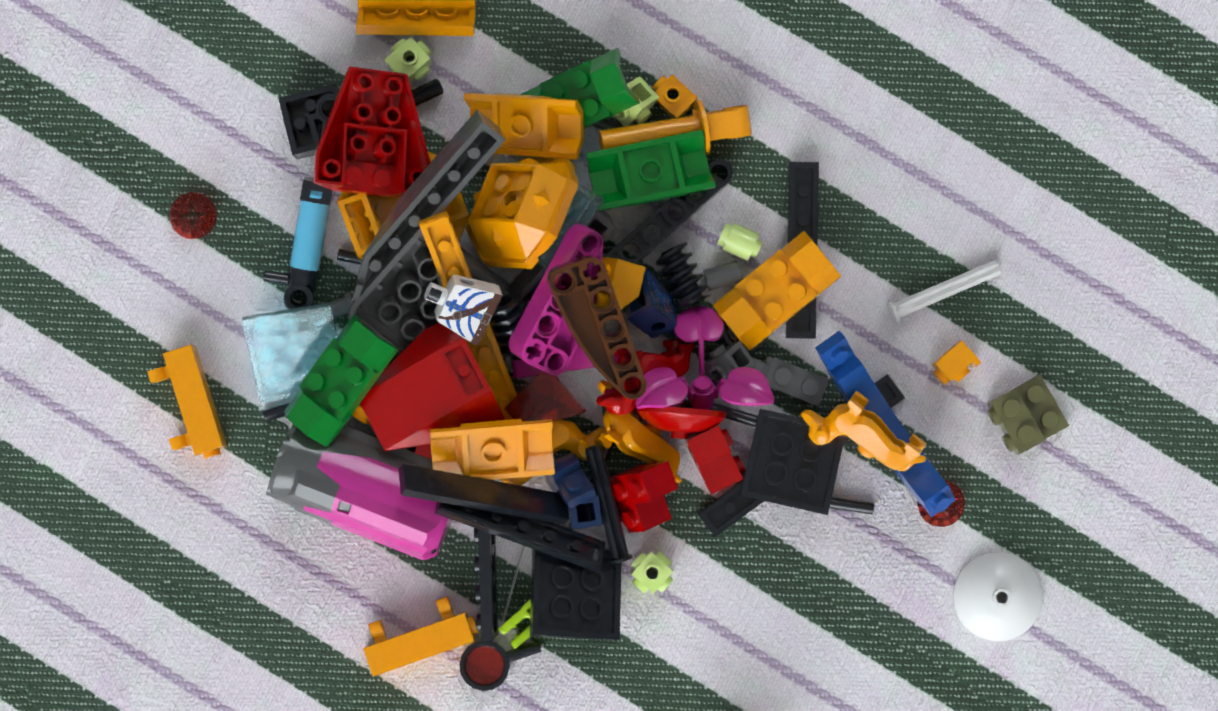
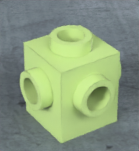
[384,37,432,83]
[614,76,659,126]
[631,551,673,594]

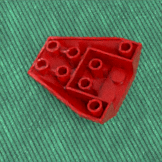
[313,66,431,197]
[360,323,505,451]

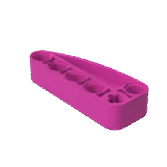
[509,223,603,376]

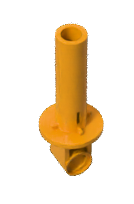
[599,99,752,155]

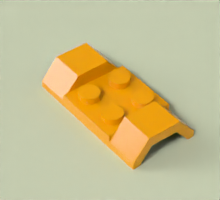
[464,93,584,160]
[713,231,842,351]
[430,419,555,480]

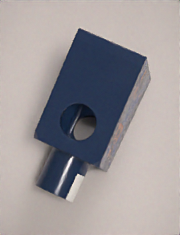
[625,266,677,338]

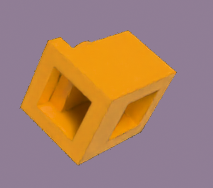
[652,74,698,119]
[932,340,981,386]

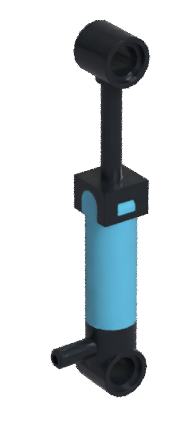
[263,92,338,313]

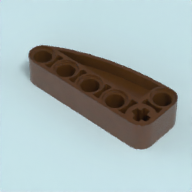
[547,255,647,400]

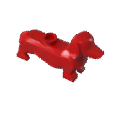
[596,338,694,415]

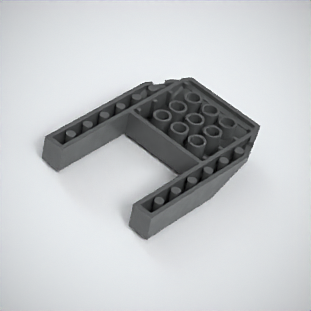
[348,110,617,355]

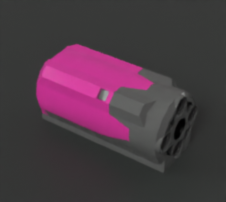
[266,424,452,560]

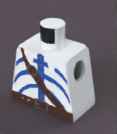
[424,275,502,346]

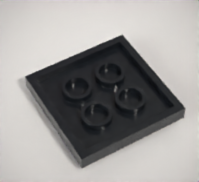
[740,409,845,515]
[530,549,622,641]

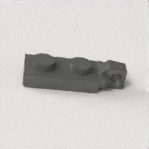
[752,356,829,407]

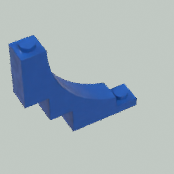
[815,330,955,517]

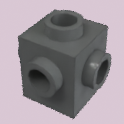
[704,340,756,386]

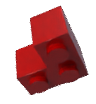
[685,425,745,495]
[610,461,678,533]

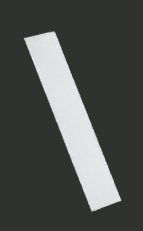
[502,546,525,622]

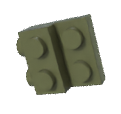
[987,374,1069,455]

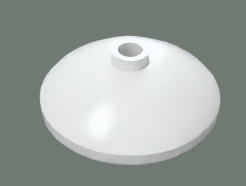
[953,552,1043,641]

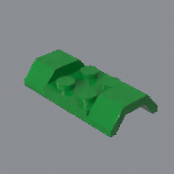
[520,48,640,129]
[586,129,716,212]
[284,314,398,447]

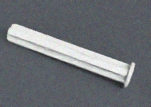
[887,260,1001,323]

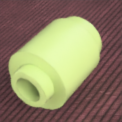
[717,223,763,261]

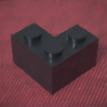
[278,84,340,160]

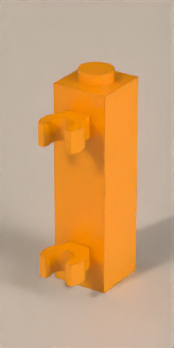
[147,345,227,459]
[363,596,479,677]

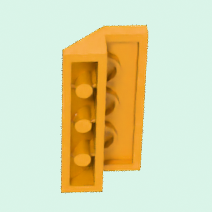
[356,0,476,36]

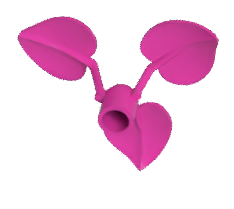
[636,306,774,410]

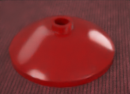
[637,407,727,439]

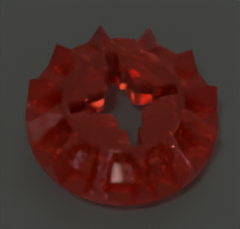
[169,192,217,239]
[917,480,965,527]

